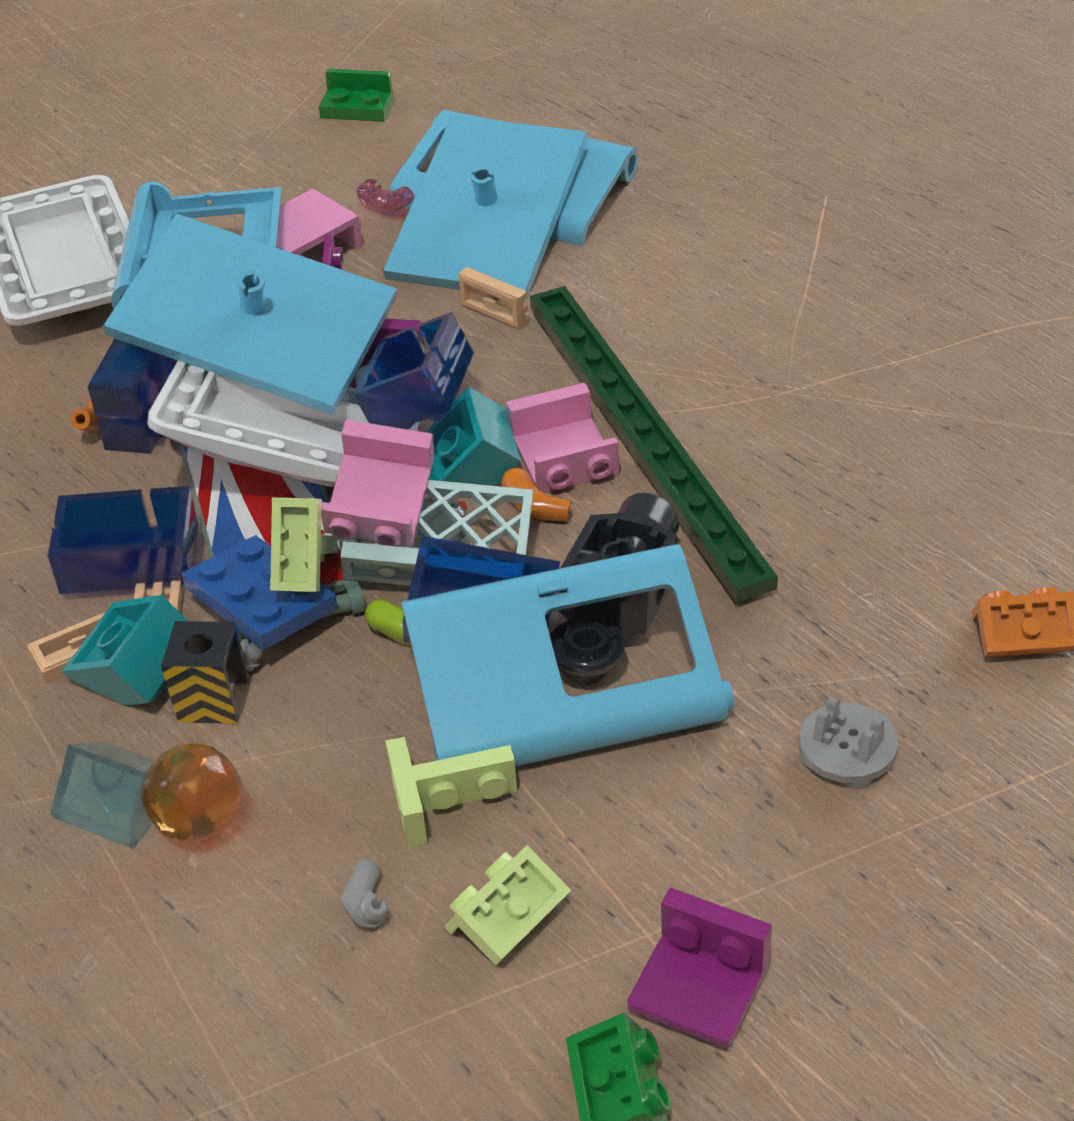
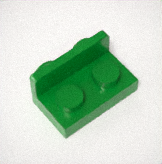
[319,69,394,122]
[565,1012,671,1121]

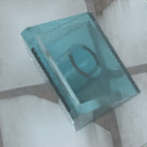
[50,742,189,849]

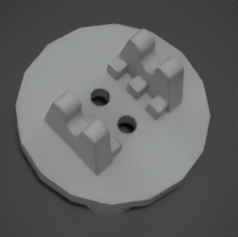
[799,696,899,789]

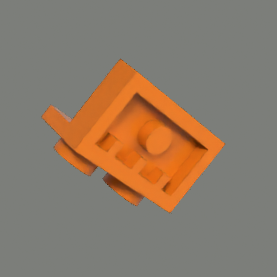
[972,587,1074,658]

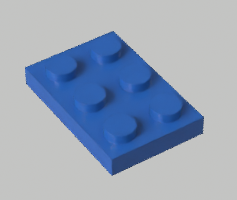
[182,535,338,650]

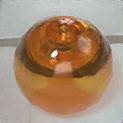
[141,743,243,843]

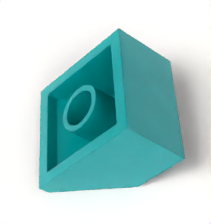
[425,387,521,497]
[61,595,188,705]

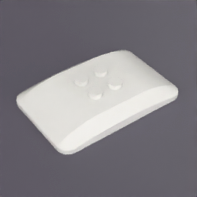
[0,175,129,326]
[147,360,421,487]

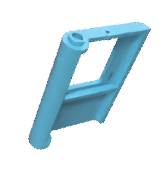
[388,110,638,246]
[112,181,281,309]
[401,544,735,767]

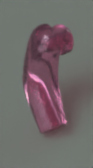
[356,178,414,216]

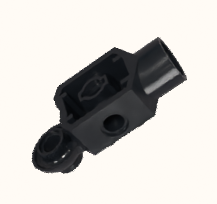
[550,493,679,684]

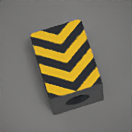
[161,621,249,724]

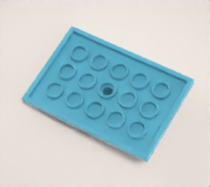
[383,115,588,300]
[103,213,397,415]

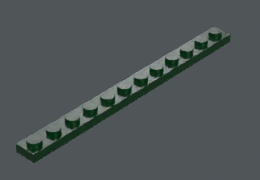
[530,286,778,603]

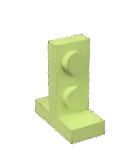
[270,497,338,592]
[385,736,518,848]

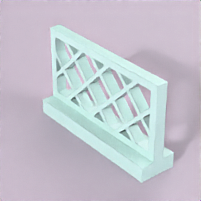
[341,480,533,590]

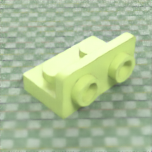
[444,845,571,965]

